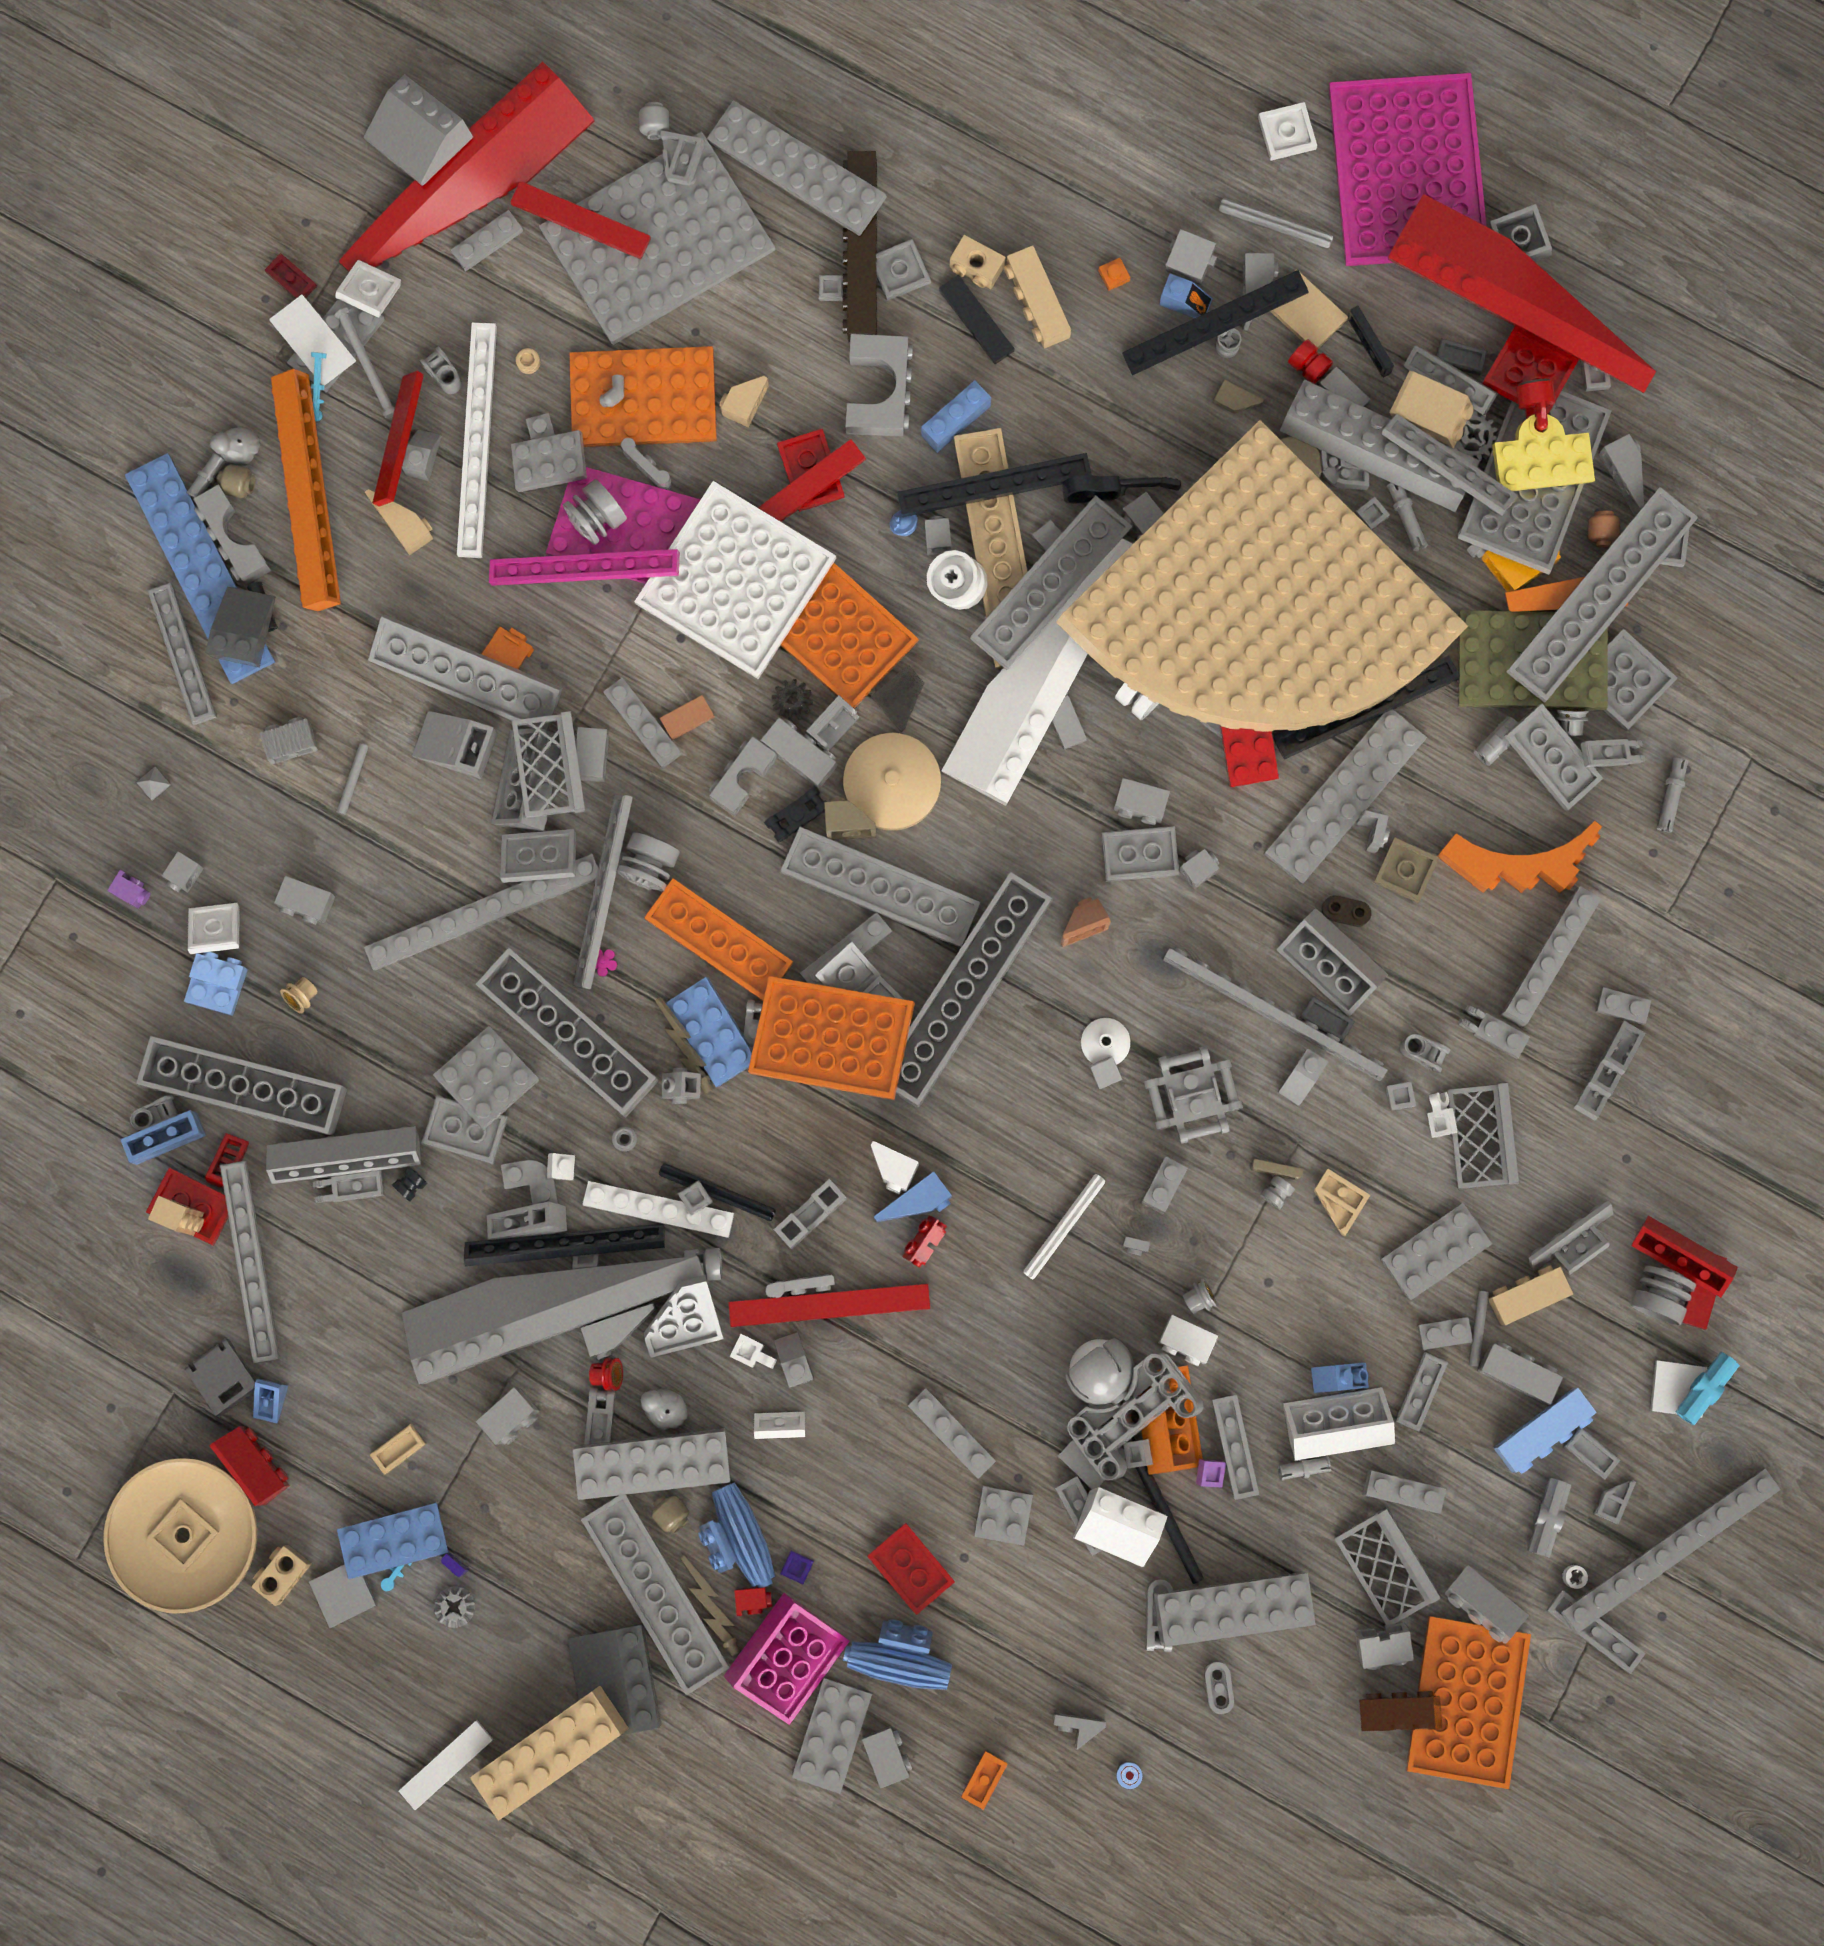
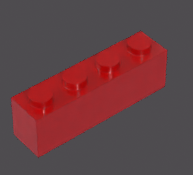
[1631,1215,1738,1298]

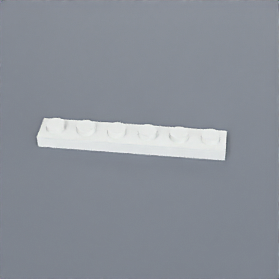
[583,1181,734,1238]

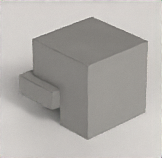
[1166,229,1217,285]

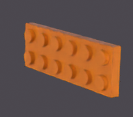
[644,878,794,1001]

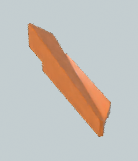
[1505,577,1628,612]

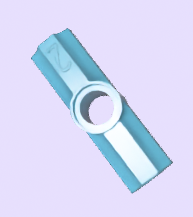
[1675,1352,1740,1425]

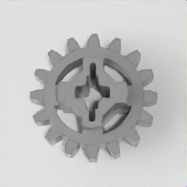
[1454,410,1498,463]

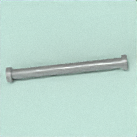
[335,308,395,418]

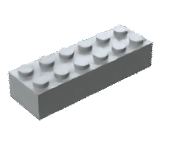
[573,1428,731,1500]
[1153,1572,1316,1647]

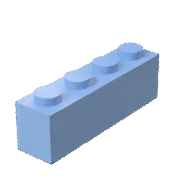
[1493,1388,1597,1474]

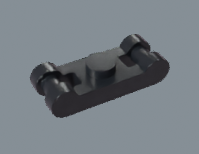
[764,787,827,843]

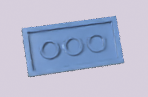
[666,977,753,1087]
[337,1503,449,1579]

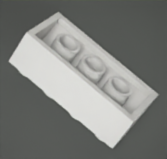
[1283,1387,1395,1460]

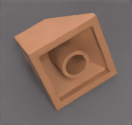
[1061,897,1111,947]

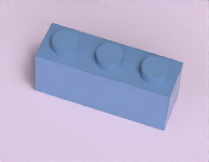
[921,380,991,453]
[120,1110,206,1165]

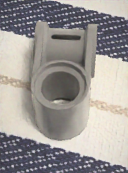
[419,346,462,394]
[1400,1034,1451,1073]
[130,1095,179,1131]

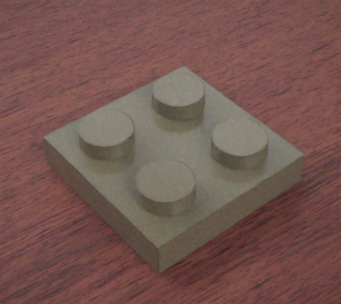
[1373,837,1440,903]

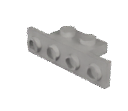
[1529,1201,1613,1275]

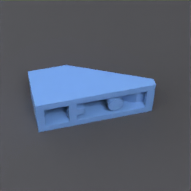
[874,1172,952,1222]

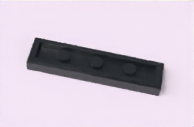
[939,275,1015,365]

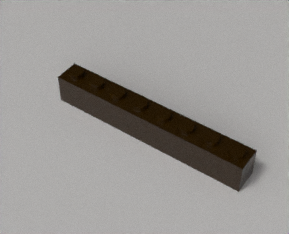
[843,151,877,342]

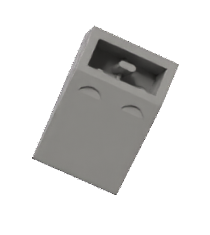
[412,711,497,779]

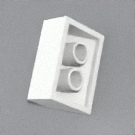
[1073,1487,1168,1567]

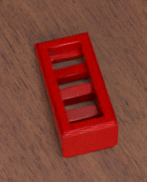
[205,1133,249,1189]

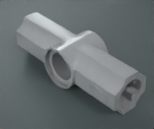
[1527,1478,1571,1558]

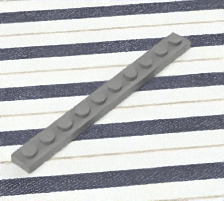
[364,854,598,971]
[1163,948,1387,1081]
[1560,1469,1781,1633]

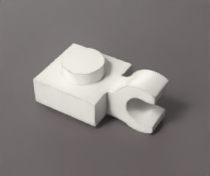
[1427,1092,1458,1138]
[730,1334,777,1369]

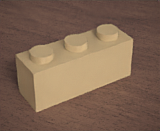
[148,1196,204,1236]
[1488,1265,1573,1326]

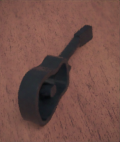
[1062,475,1181,504]

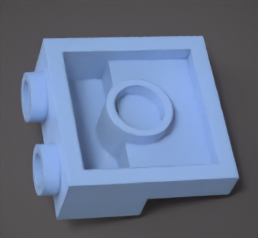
[184,952,248,1016]

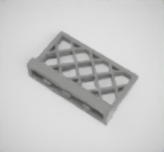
[512,711,585,818]
[1448,1083,1519,1189]
[1334,1506,1441,1625]

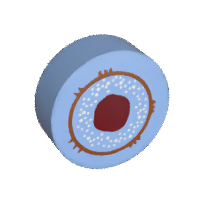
[1116,1762,1142,1789]

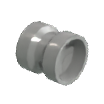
[1215,328,1242,358]
[1260,1175,1295,1210]

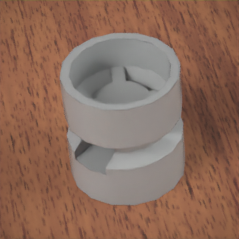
[684,1248,722,1281]

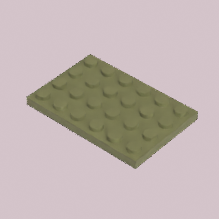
[1458,610,1608,710]

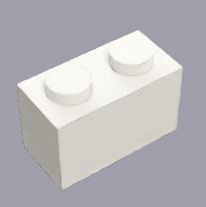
[1158,1315,1218,1366]

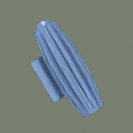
[698,1482,775,1588]
[843,1619,952,1690]

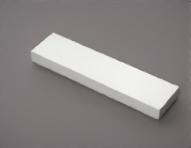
[399,1720,494,1810]

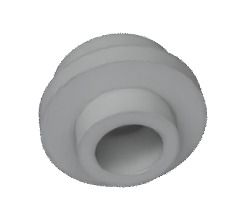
[612,1127,637,1152]

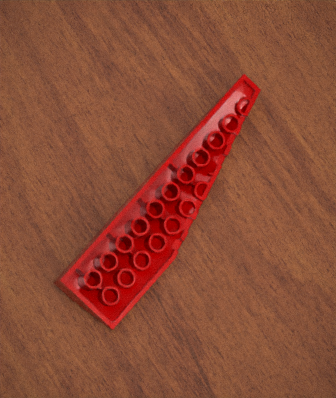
[339,61,595,272]
[1388,194,1656,393]

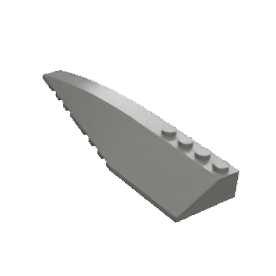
[402,1256,705,1384]

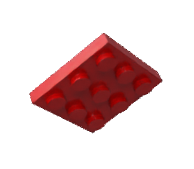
[1482,326,1579,414]

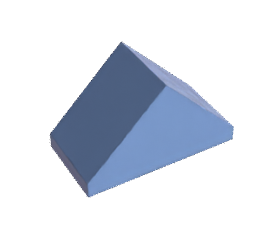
[253,1379,288,1424]

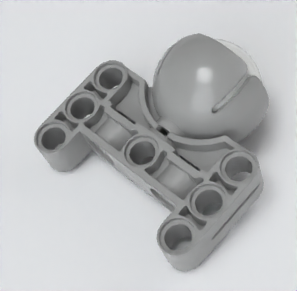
[1066,1338,1203,1480]

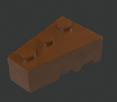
[1359,1691,1442,1731]

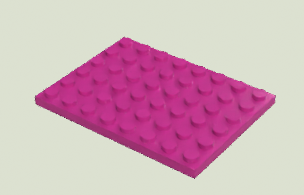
[1328,73,1487,266]

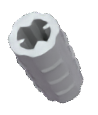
[1474,716,1518,766]

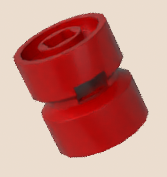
[1287,339,1333,384]

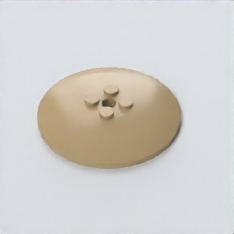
[104,1458,257,1613]

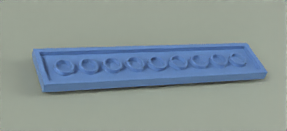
[125,453,275,684]

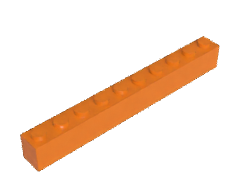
[271,369,341,611]

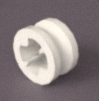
[1562,1565,1588,1589]

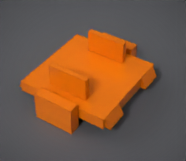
[481,627,534,670]

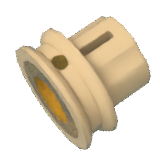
[280,977,317,1014]

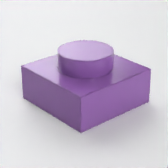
[1196,1459,1226,1487]

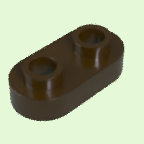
[1322,895,1371,927]

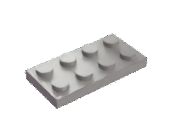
[287,299,385,393]
[1504,704,1603,811]
[1380,1203,1492,1301]
[792,1677,872,1794]

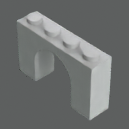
[846,334,913,437]

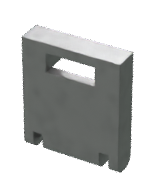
[184,1338,256,1417]

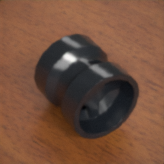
[392,1167,428,1202]

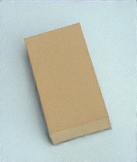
[370,1424,426,1475]

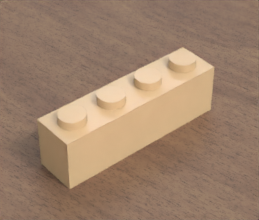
[1004,246,1071,349]

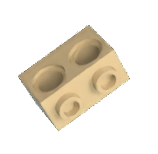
[252,1545,312,1606]

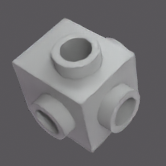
[662,1068,701,1104]

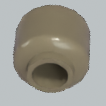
[217,465,256,498]
[652,1495,689,1533]

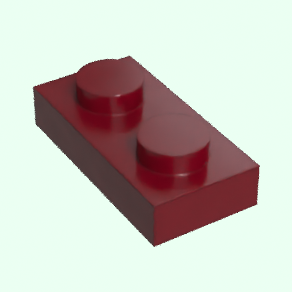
[265,253,317,299]

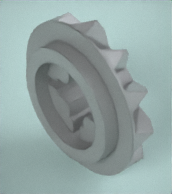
[434,1586,475,1628]

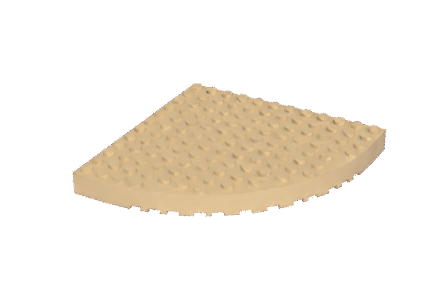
[1056,420,1468,732]

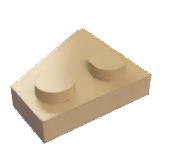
[1314,1169,1370,1236]

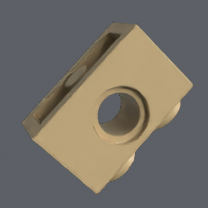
[950,235,1006,289]

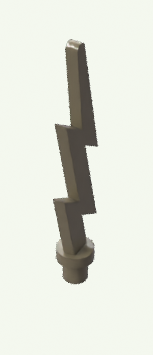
[655,997,714,1094]
[681,1556,740,1657]

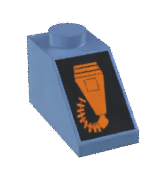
[1159,274,1213,318]

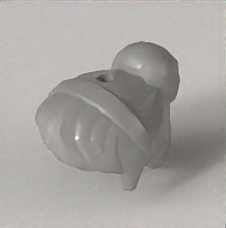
[210,426,260,466]
[640,1388,688,1430]

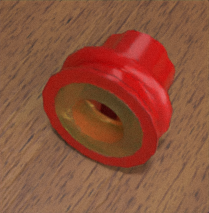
[589,1358,623,1391]

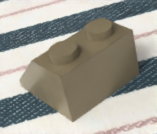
[824,797,876,840]

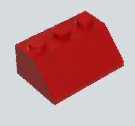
[209,1426,290,1506]

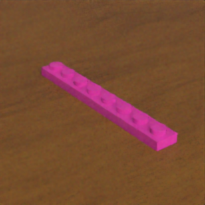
[489,549,680,586]

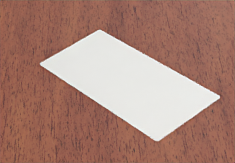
[269,295,356,386]

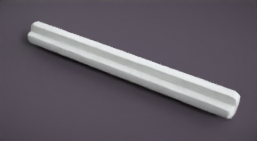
[1024,1174,1105,1279]

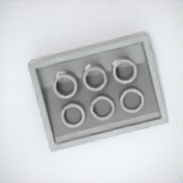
[364,74,473,186]

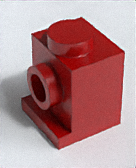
[734,1587,773,1616]

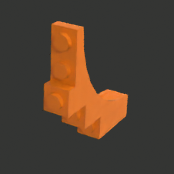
[1437,821,1602,893]

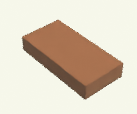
[660,695,715,740]

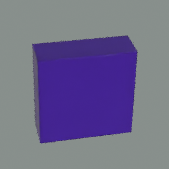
[780,1550,814,1585]
[441,1553,469,1577]

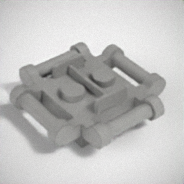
[1144,1046,1243,1144]

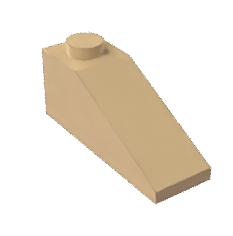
[365,489,433,555]

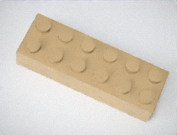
[470,1686,629,1821]

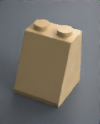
[1389,371,1473,448]

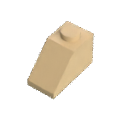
[720,376,769,428]

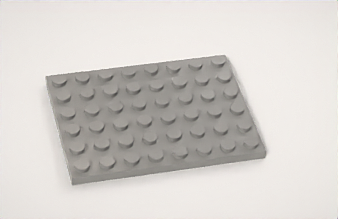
[539,131,775,345]

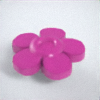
[595,949,617,977]

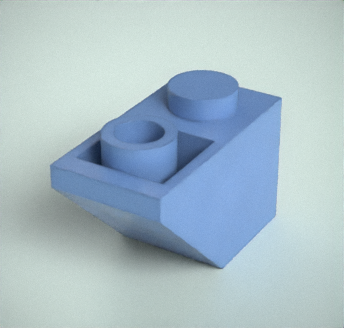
[1311,1363,1369,1393]

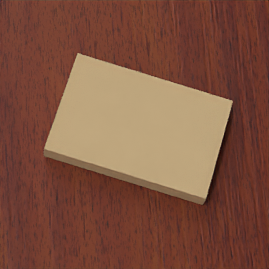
[1270,269,1348,348]

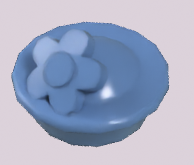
[889,510,918,536]

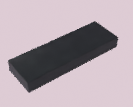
[1348,306,1394,378]

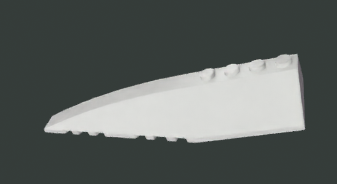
[942,538,1133,806]

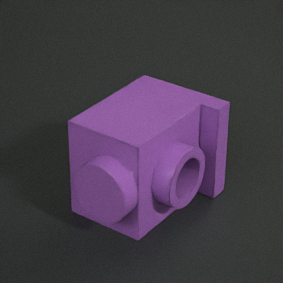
[107,870,150,909]

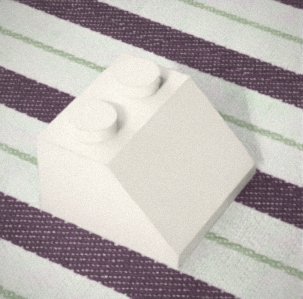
[871,1141,919,1195]

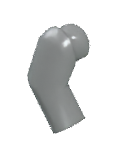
[599,375,624,407]

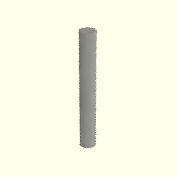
[336,743,369,815]
[1469,1291,1489,1367]

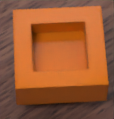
[1098,258,1130,291]

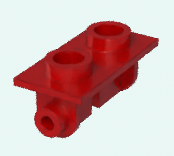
[902,1215,947,1268]

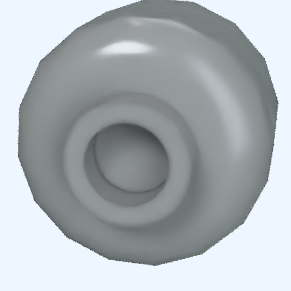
[639,102,669,140]

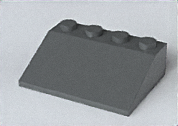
[568,1623,661,1735]

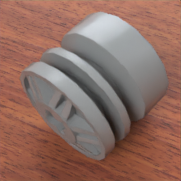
[563,479,627,545]
[616,832,680,891]
[1630,1266,1696,1326]

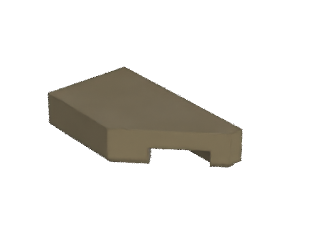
[1213,380,1264,413]

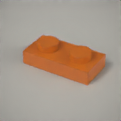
[961,1750,1008,1810]

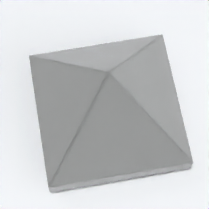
[136,767,171,801]

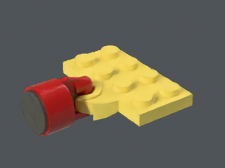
[1492,379,1595,491]

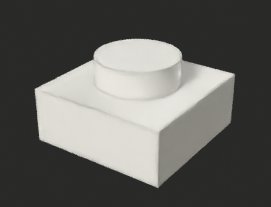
[547,1153,575,1181]

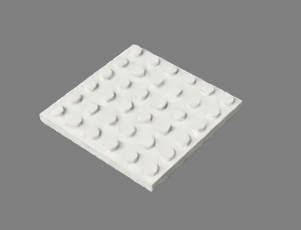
[634,481,836,679]

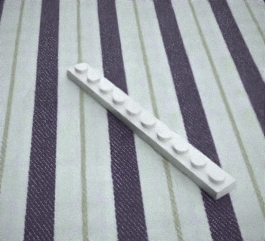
[457,323,497,558]

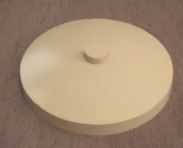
[843,733,941,830]

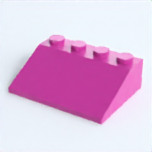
[723,1593,850,1725]

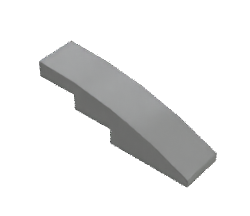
[1574,1021,1646,1121]

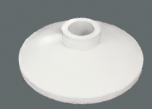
[1081,1018,1130,1065]

